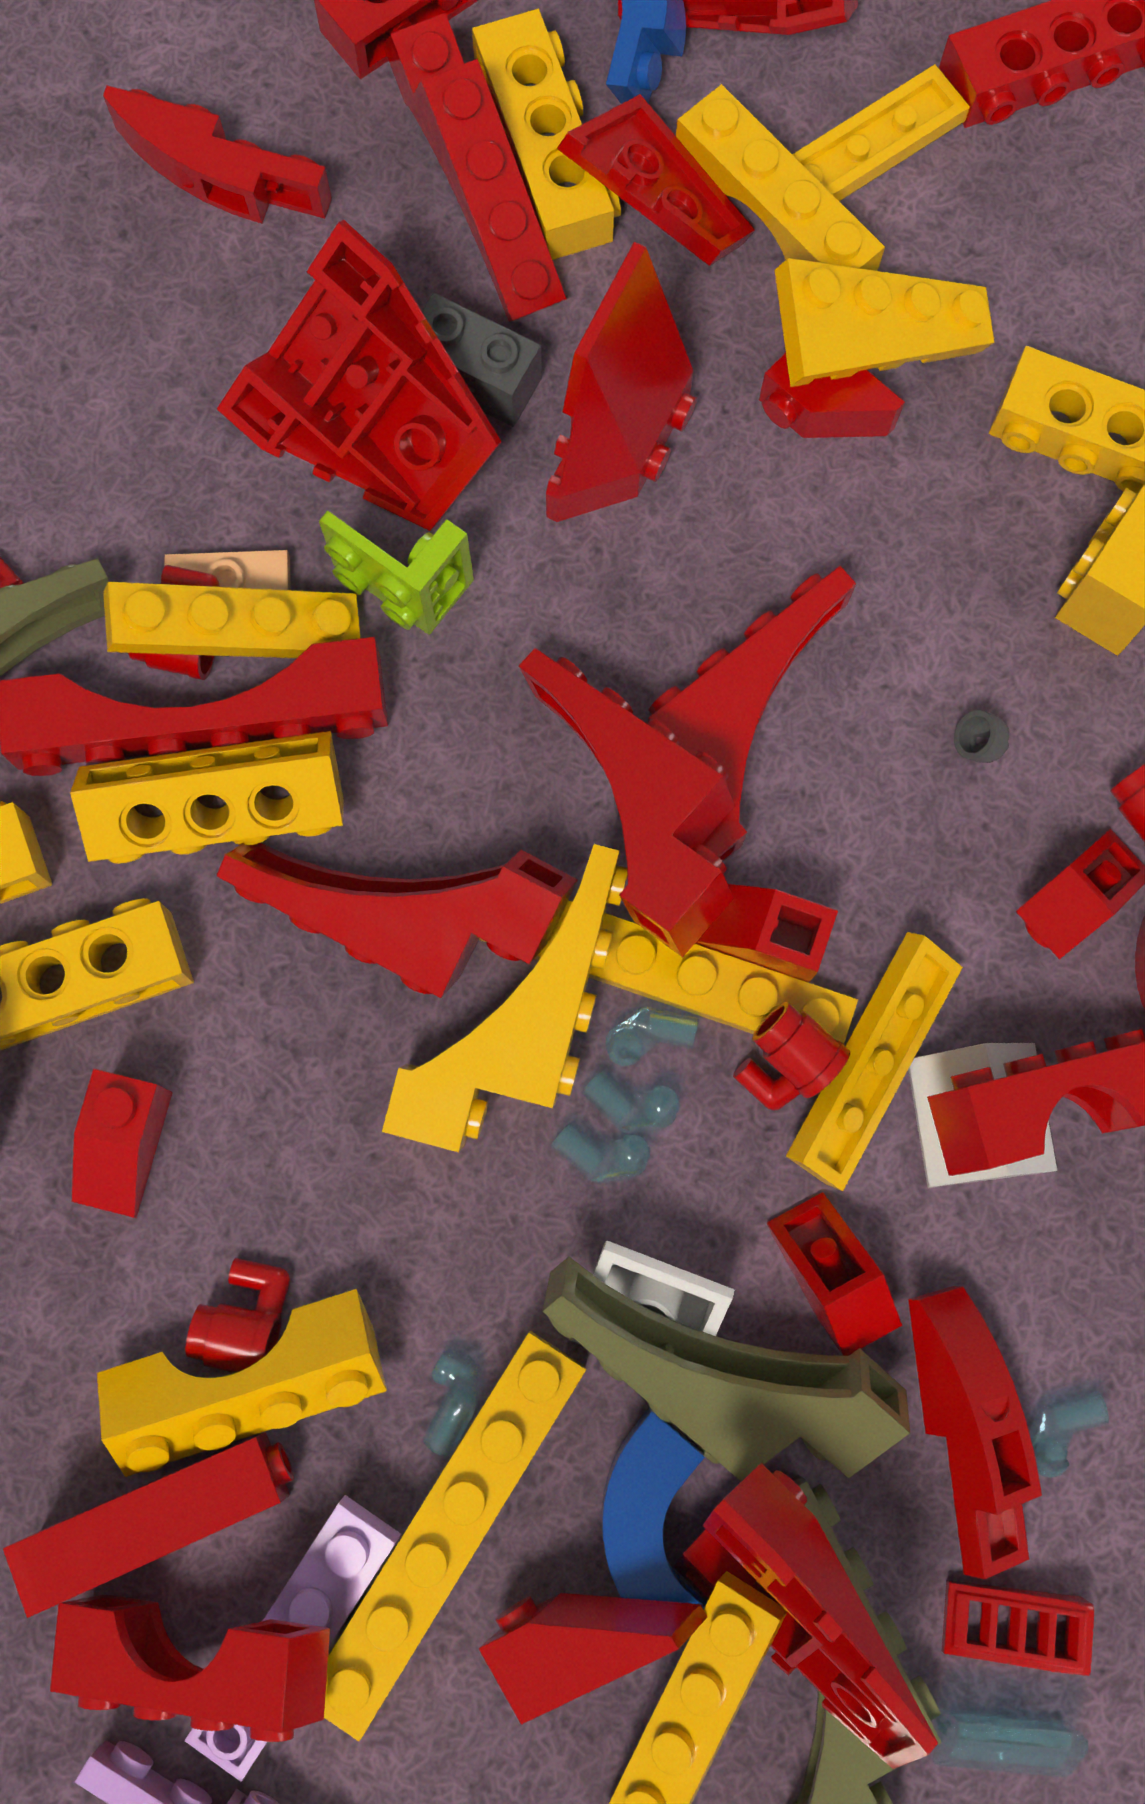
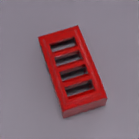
[941,1580,1094,1676]

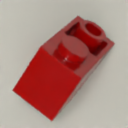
[695,884,838,983]

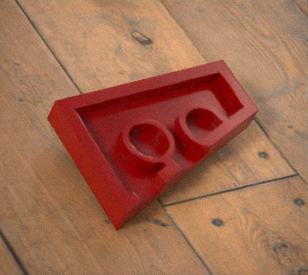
[557,94,755,266]

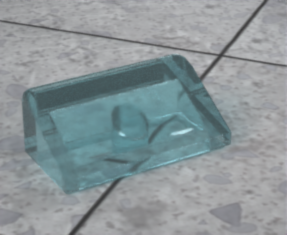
[932,1709,1088,1777]

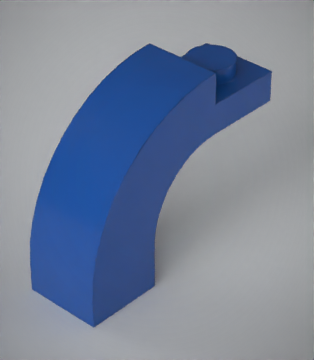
[606,0,686,104]
[601,1407,707,1645]

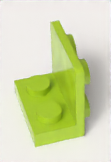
[319,511,474,635]

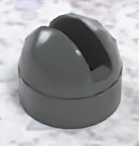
[954,710,1009,763]

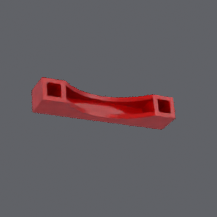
[0,637,388,776]

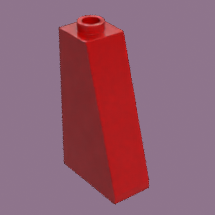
[3,1432,294,1618]

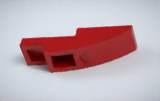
[103,85,332,224]
[908,1286,1042,1579]

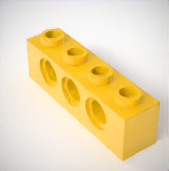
[472,8,621,260]
[988,346,1145,494]
[70,731,344,864]
[0,898,194,1050]

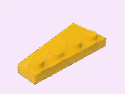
[774,258,995,387]

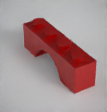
[927,1029,1145,1176]
[50,1595,330,1742]

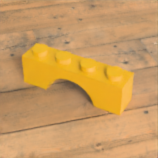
[676,84,885,271]
[97,1289,387,1477]

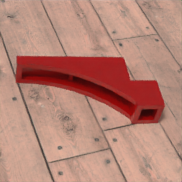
[384,12,567,322]
[648,565,856,862]
[519,648,735,958]
[217,843,578,998]

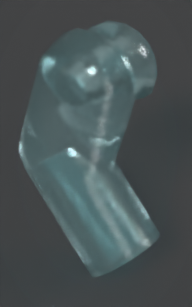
[606,1006,699,1066]
[581,1070,680,1134]
[551,1122,650,1184]
[423,1349,479,1456]
[1029,1391,1109,1478]

